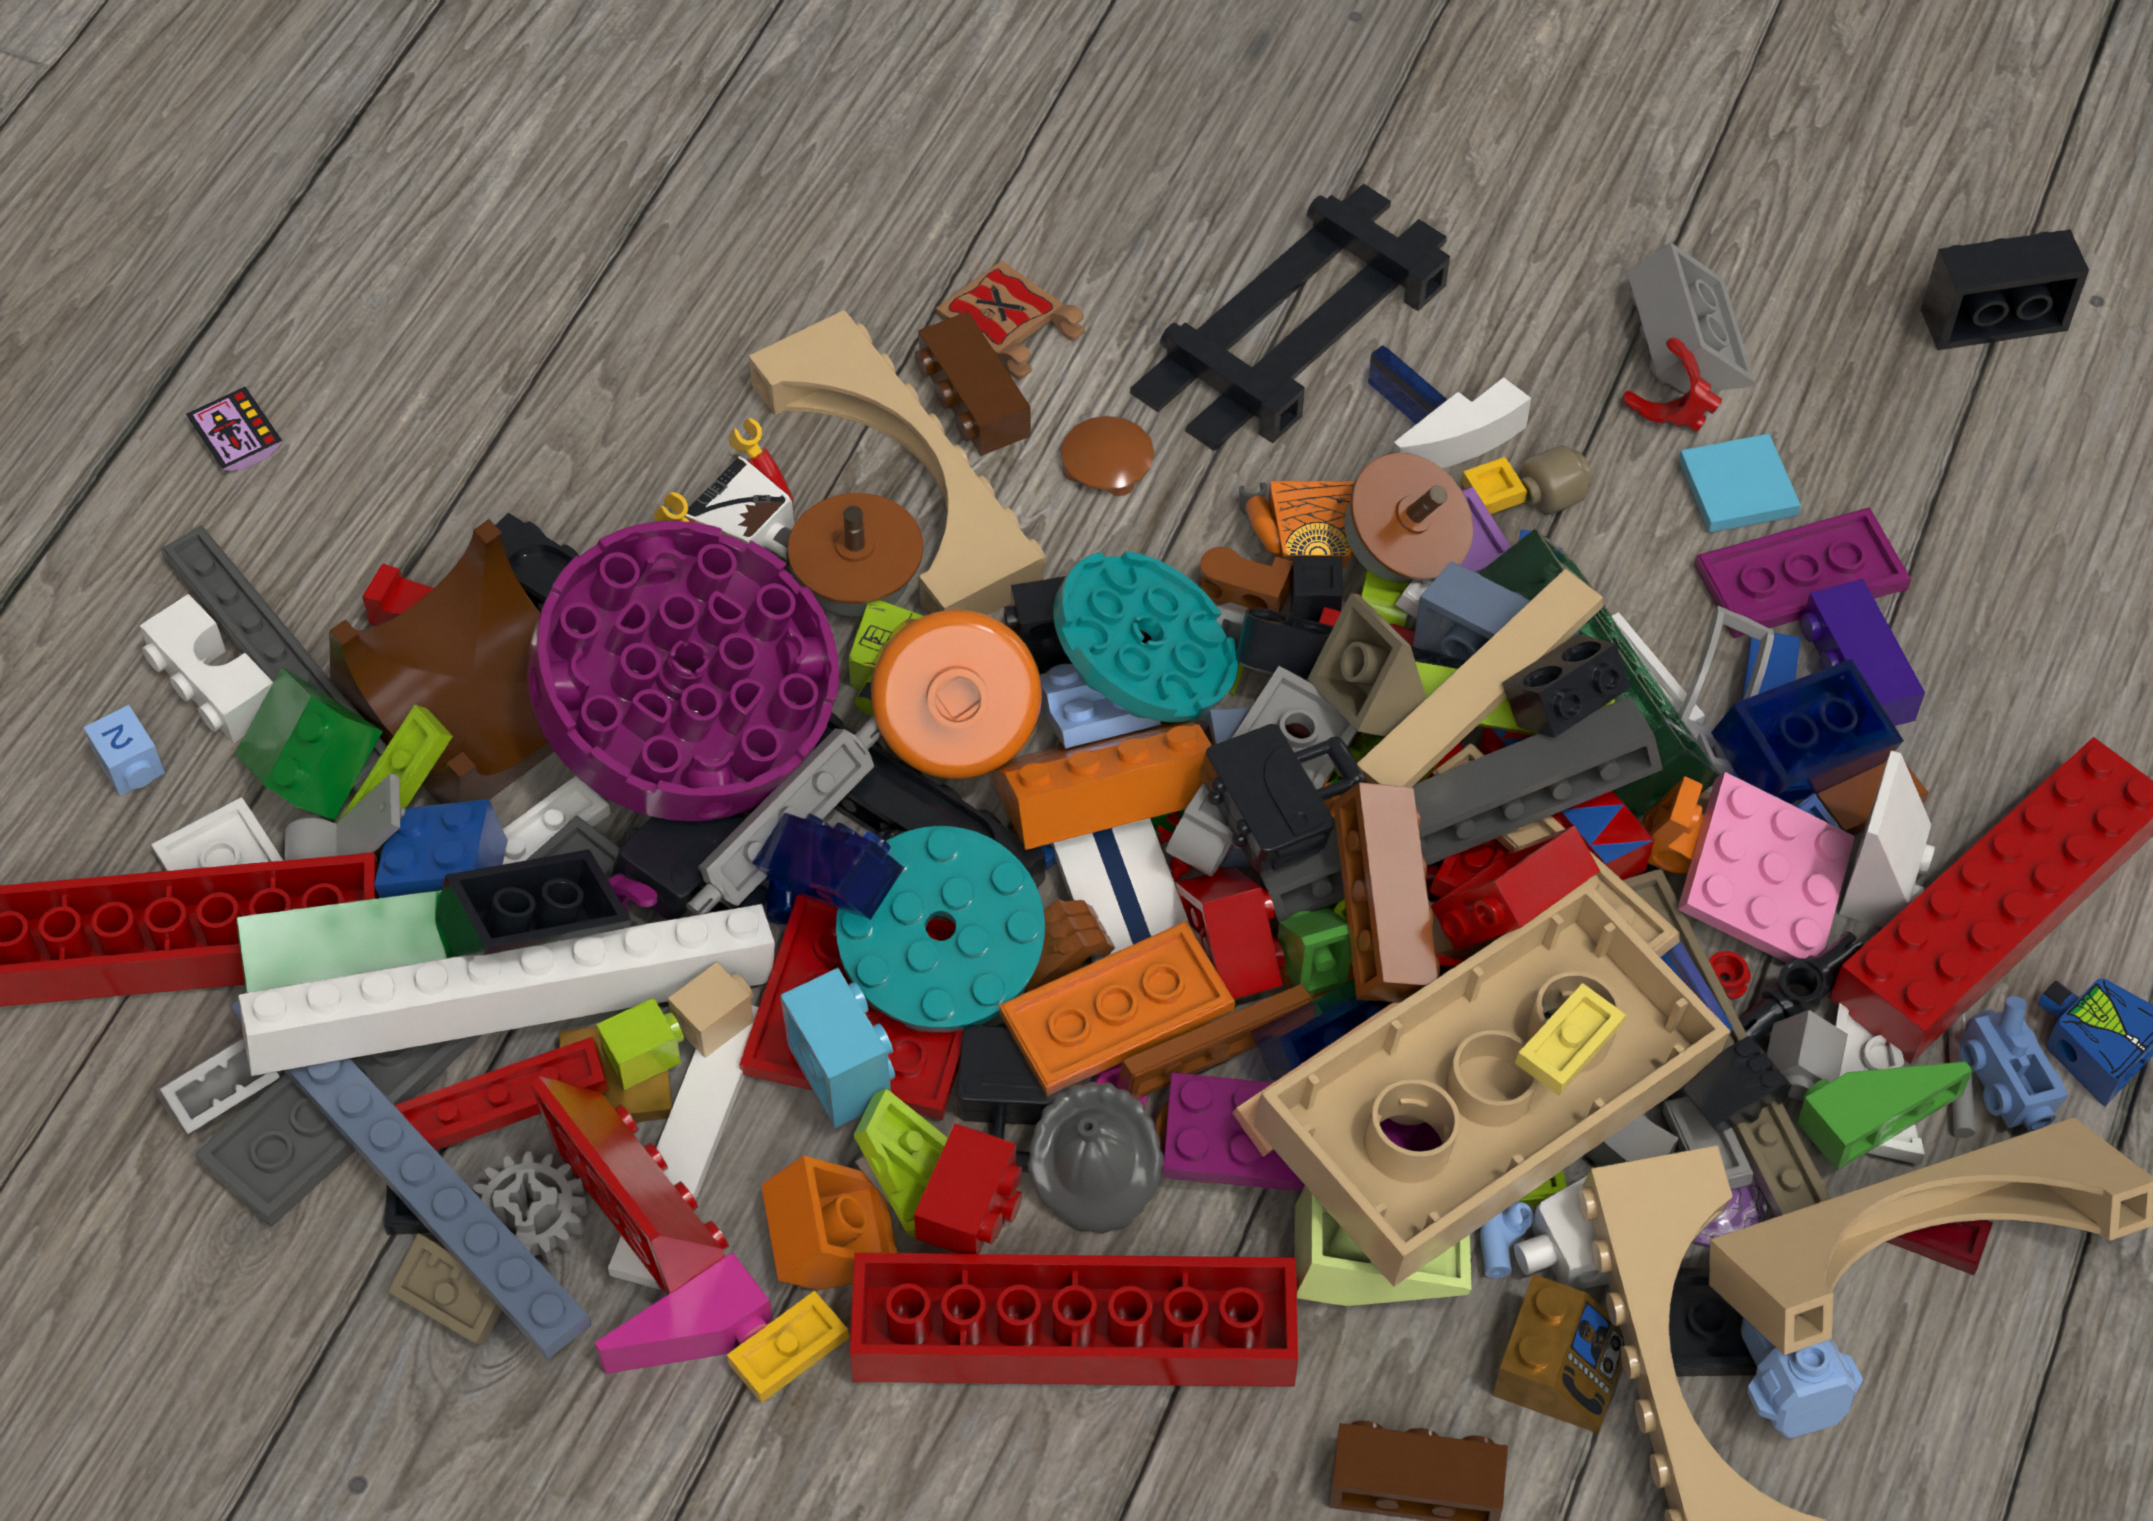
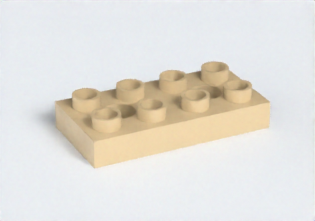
[1253,881,1731,1287]

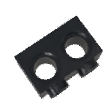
[1003,576,1072,675]
[1502,634,1631,738]

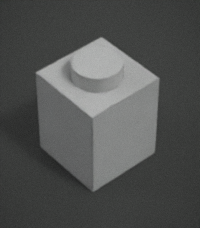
[1767,1010,1848,1101]

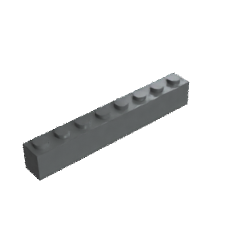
[1258,696,1663,922]

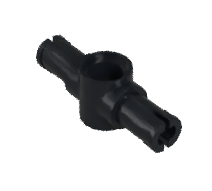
[1739,931,1864,1043]

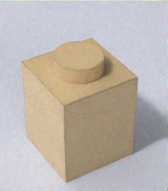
[668,962,754,1058]

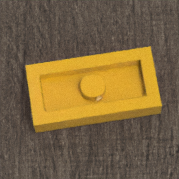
[727,1290,849,1403]

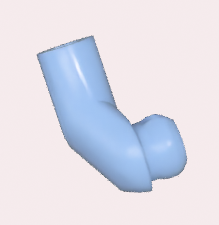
[1480,1201,1534,1279]

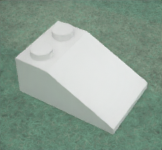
[1839,751,1935,928]

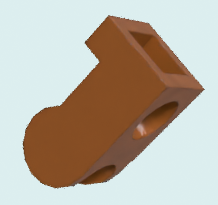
[1199,547,1293,612]

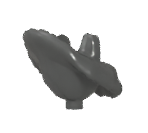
[1027,1082,1164,1234]

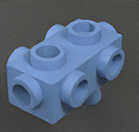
[1958,996,2069,1132]

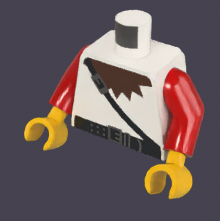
[654,418,794,561]

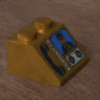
[1493,1274,1625,1434]

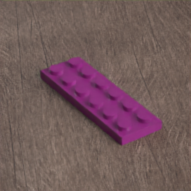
[1162,1072,1442,1192]

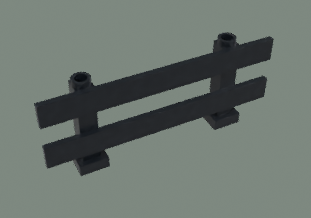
[1130,183,1450,451]

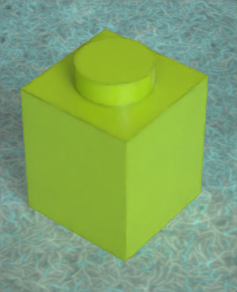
[596,997,684,1090]

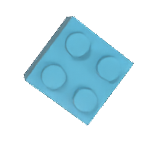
[780,968,895,1128]

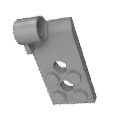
[1166,666,1358,877]

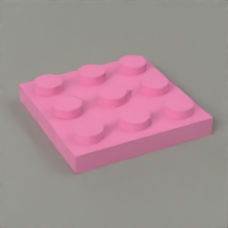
[1677,772,1855,963]

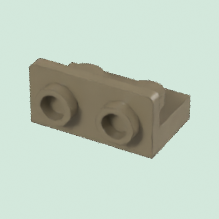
[387,1233,502,1344]

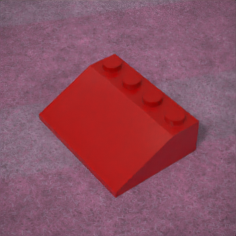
[529,1075,729,1295]

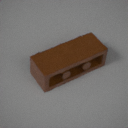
[915,311,1031,456]
[1329,1420,1508,1521]

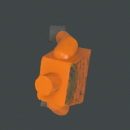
[1239,481,1355,568]

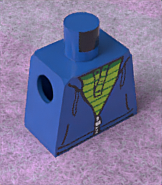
[2037,979,2153,1107]

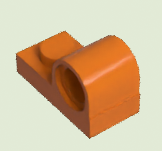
[1641,776,1704,875]

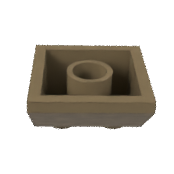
[1308,593,1426,737]

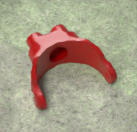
[1622,337,1722,432]

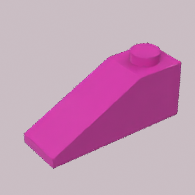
[594,1252,773,1374]

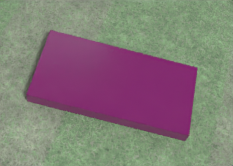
[1694,507,1911,639]

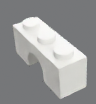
[140,594,273,743]

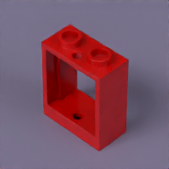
[1430,825,1600,951]

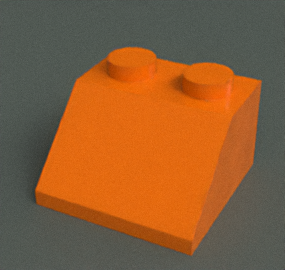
[761,1155,897,1290]

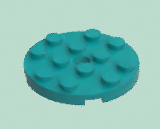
[1053,551,1238,722]
[836,826,1045,1033]

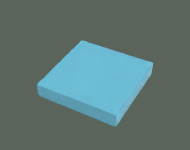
[1678,434,1801,533]

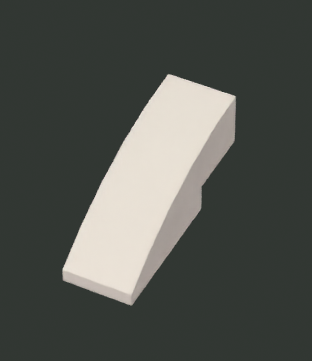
[1393,377,1531,468]

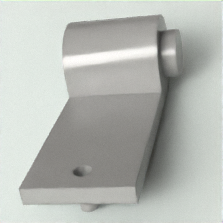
[285,774,405,860]

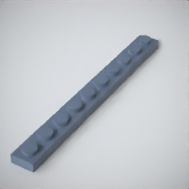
[230,1000,591,1360]

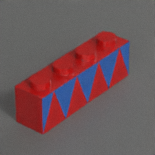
[1479,727,1655,880]

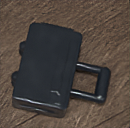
[1199,724,1365,873]
[610,813,770,920]
[956,1023,1099,1173]

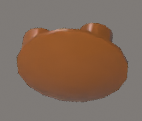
[1061,416,1154,496]

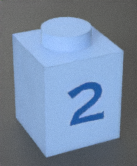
[83,705,165,796]

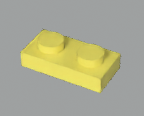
[1515,983,1626,1096]

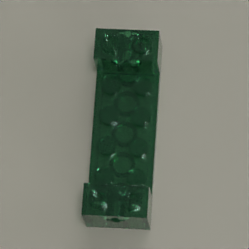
[1478,529,1720,818]

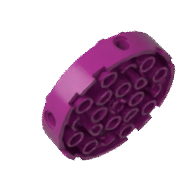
[527,521,839,821]

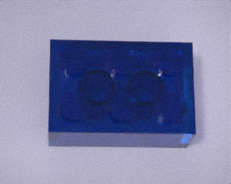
[1711,659,1904,804]

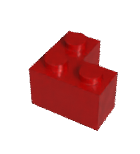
[1176,867,1285,999]
[914,1123,1023,1254]

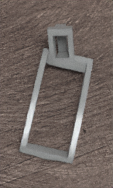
[1675,606,1774,781]

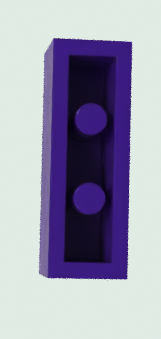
[1800,579,1925,735]

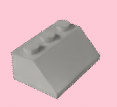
[1627,242,1755,394]

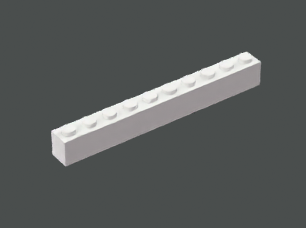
[239,904,775,1076]

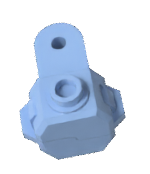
[1741,1317,1863,1439]

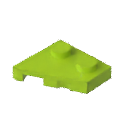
[853,1088,948,1237]

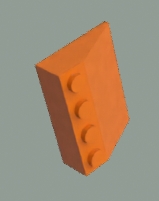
[988,721,1212,850]

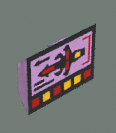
[186,387,282,472]

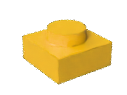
[1462,457,1527,515]

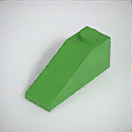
[1797,1062,1973,1171]

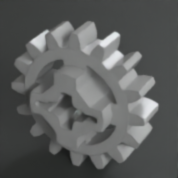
[472,1151,588,1264]

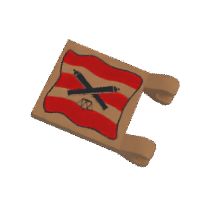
[936,261,1085,379]

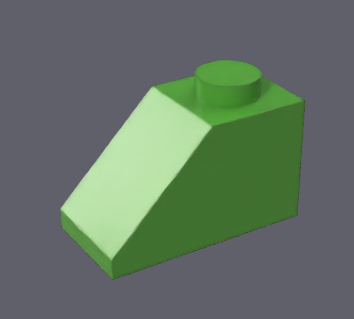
[1278,908,1351,996]

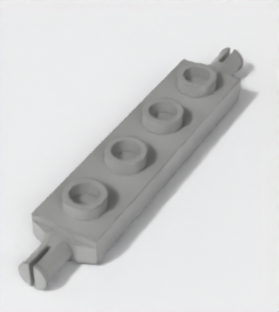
[686,716,882,916]

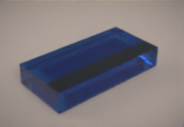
[1368,345,1447,424]

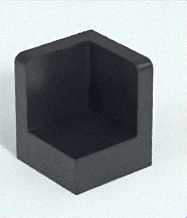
[1291,556,1343,622]

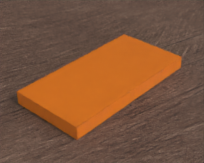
[999,921,1235,1096]

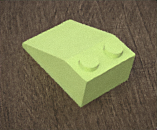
[1294,1186,1472,1306]

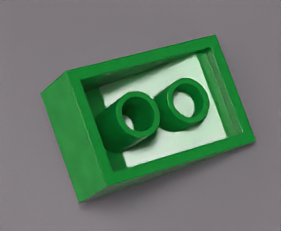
[235,667,383,820]

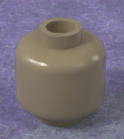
[1520,445,1592,514]

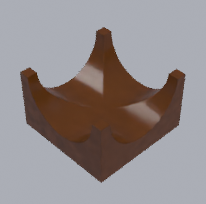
[329,519,554,804]

